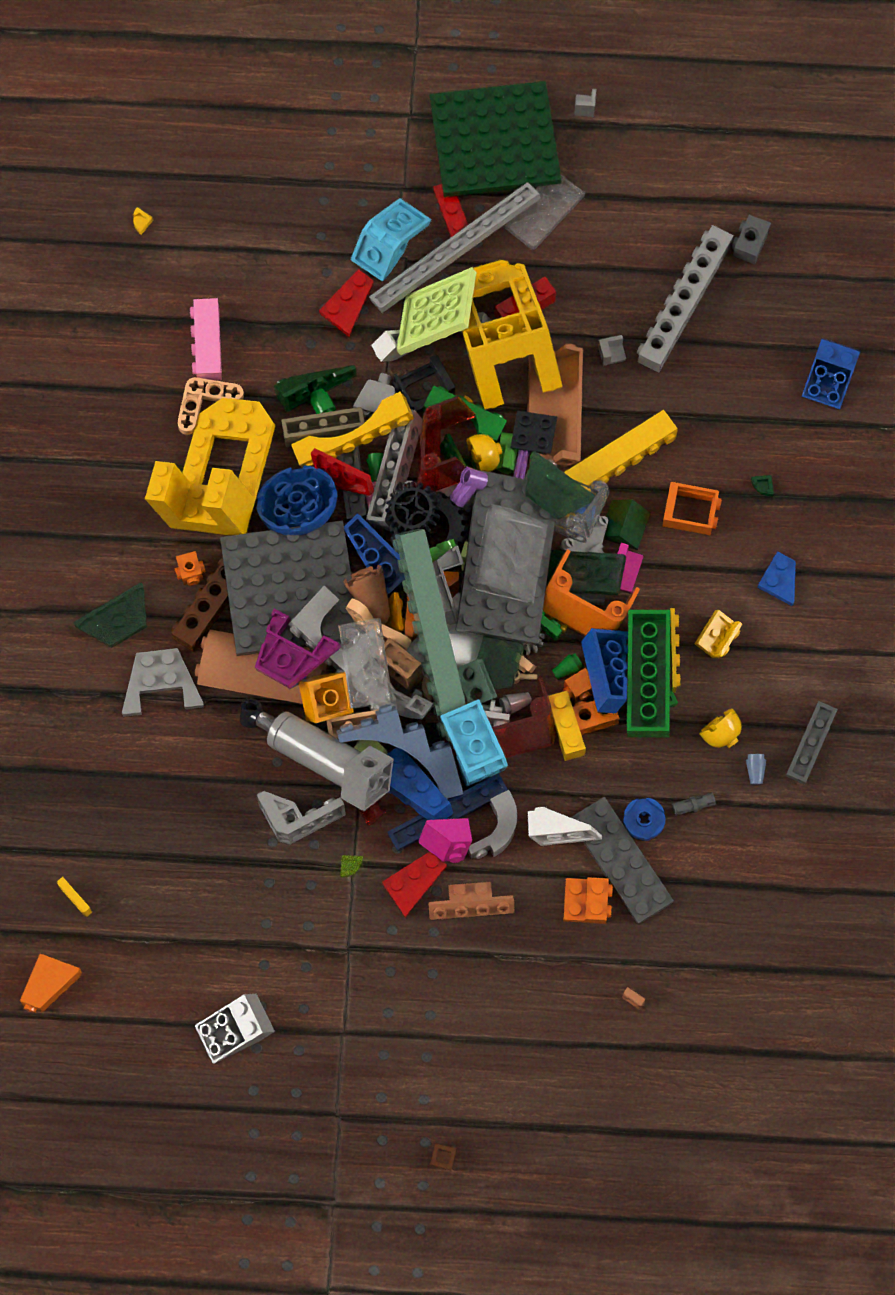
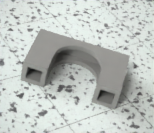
[288,586,385,681]

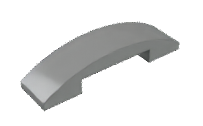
[351,668,434,719]

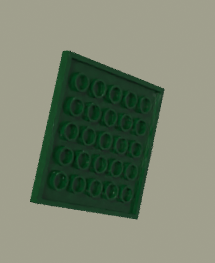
[429,81,562,197]

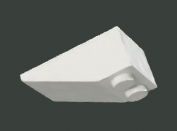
[528,807,602,846]

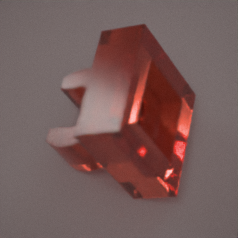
[358,799,387,826]

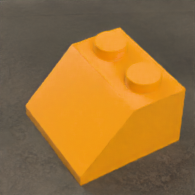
[298,672,354,723]

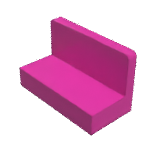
[608,543,643,593]

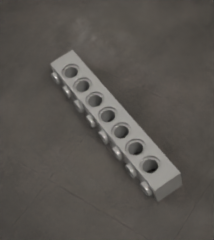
[637,225,734,372]

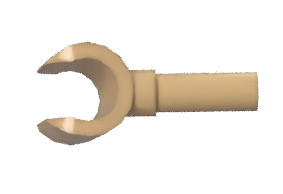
[509,669,538,684]

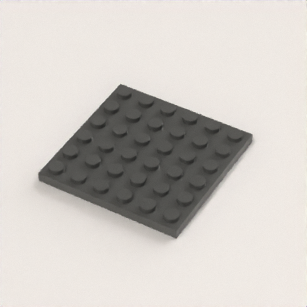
[220,521,361,656]

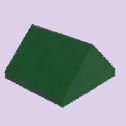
[603,499,651,550]

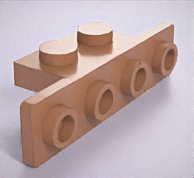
[429,882,514,920]

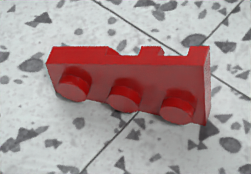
[319,269,374,337]
[310,448,374,496]
[382,852,447,918]

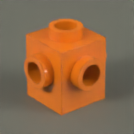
[175,551,206,586]

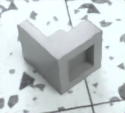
[574,89,596,117]
[598,335,626,366]

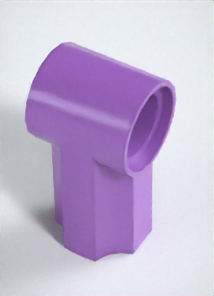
[450,467,488,508]

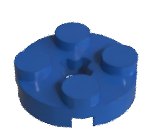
[623,798,665,841]

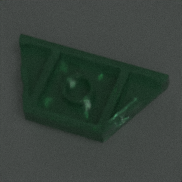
[525,451,597,519]
[73,582,147,648]
[471,636,525,694]

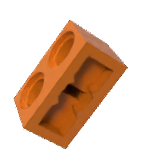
[573,700,620,735]

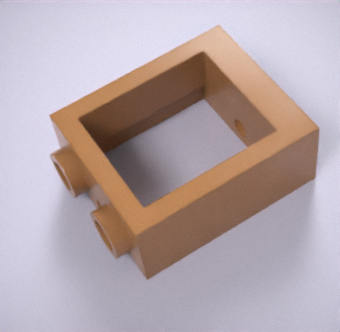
[376,637,424,692]

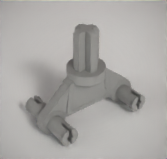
[560,516,611,571]

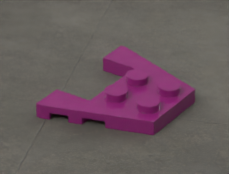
[255,608,341,689]

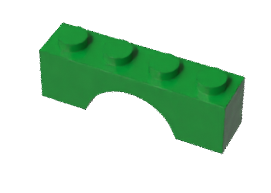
[422,386,507,443]

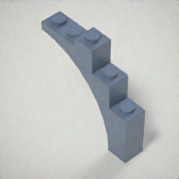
[336,704,463,799]

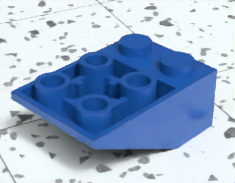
[802,338,861,409]

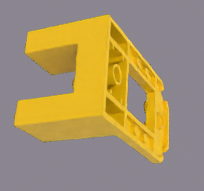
[462,260,563,410]
[145,398,276,536]

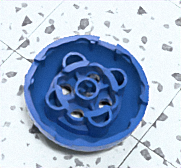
[256,466,337,536]

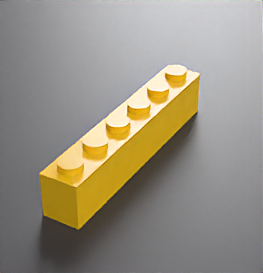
[562,410,678,499]

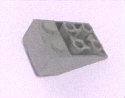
[195,994,275,1064]

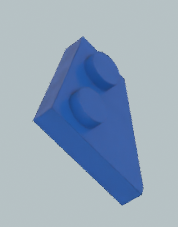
[757,551,796,606]

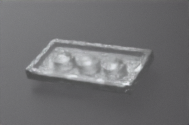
[503,175,585,251]
[338,618,393,709]

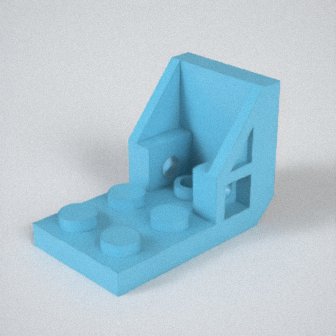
[351,198,431,281]
[440,699,508,787]

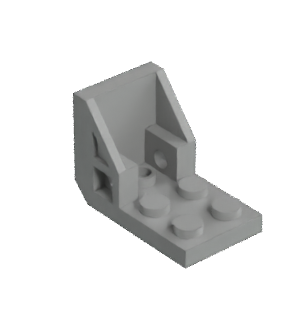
[257,791,346,845]

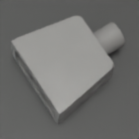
[353,373,396,418]

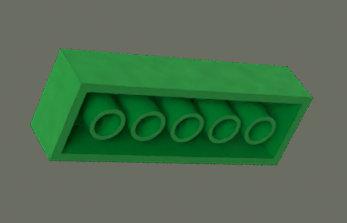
[627,610,670,738]

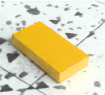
[57,877,92,917]

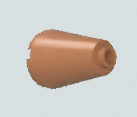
[343,565,391,624]

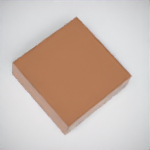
[622,987,645,1009]

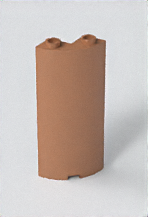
[527,344,583,469]
[195,629,330,704]

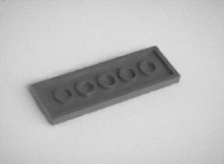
[570,797,674,925]

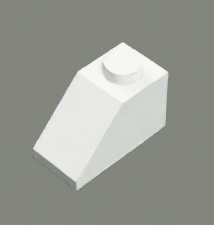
[371,330,418,362]

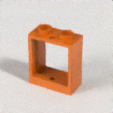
[662,482,722,536]

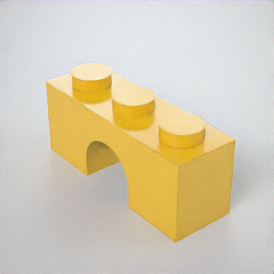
[546,691,586,761]

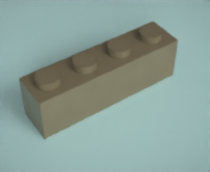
[282,407,365,447]

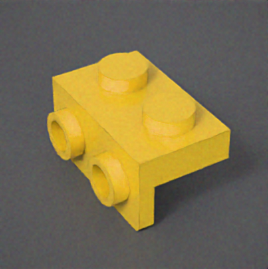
[695,610,742,658]

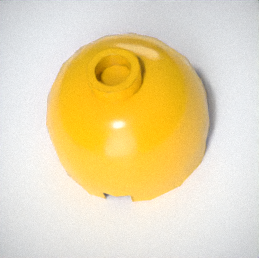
[467,434,502,472]
[699,708,742,748]

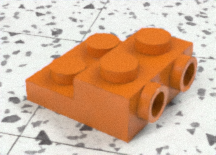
[563,877,613,924]

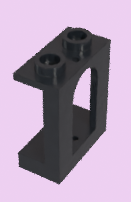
[392,354,455,413]

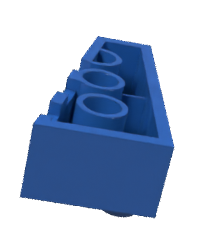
[344,513,405,598]
[581,628,628,713]
[387,747,454,820]

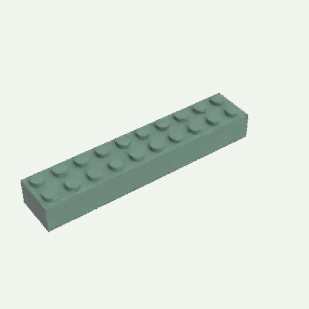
[393,529,466,741]

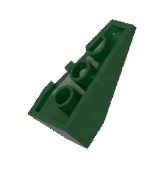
[274,365,357,413]

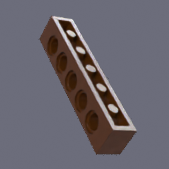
[171,557,229,652]

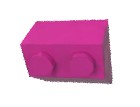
[419,818,472,863]

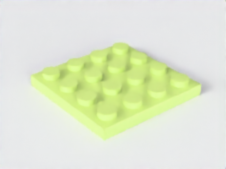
[396,267,476,355]

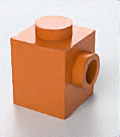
[563,668,593,703]

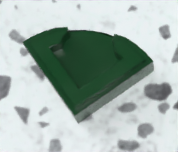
[751,475,774,497]

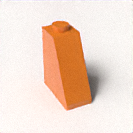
[20,954,82,1013]

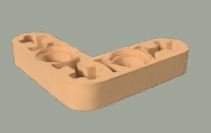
[178,378,244,435]
[346,599,412,651]

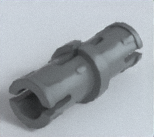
[672,792,716,816]

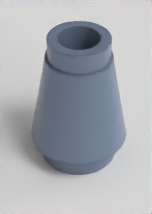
[746,754,767,785]

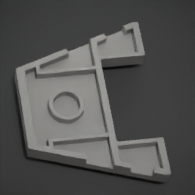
[407,545,464,624]
[122,648,204,717]

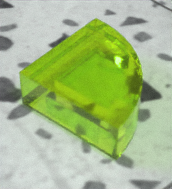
[341,855,363,878]

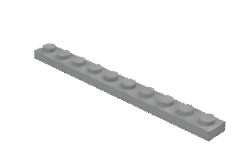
[369,182,540,313]

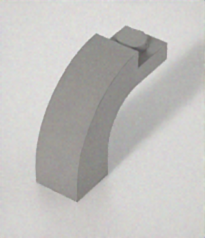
[468,790,517,859]

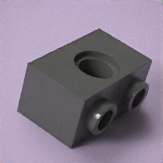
[731,215,771,265]

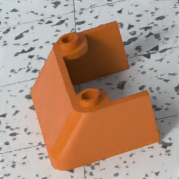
[543,549,640,636]

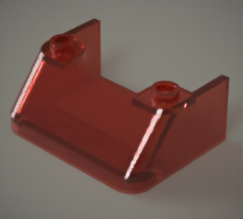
[417,396,475,492]
[464,676,556,758]

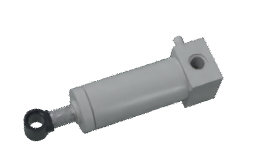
[239,699,394,811]

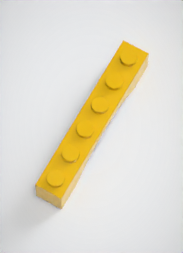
[291,392,414,468]

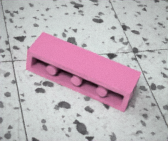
[190,298,222,380]

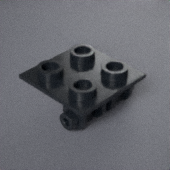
[510,410,557,455]

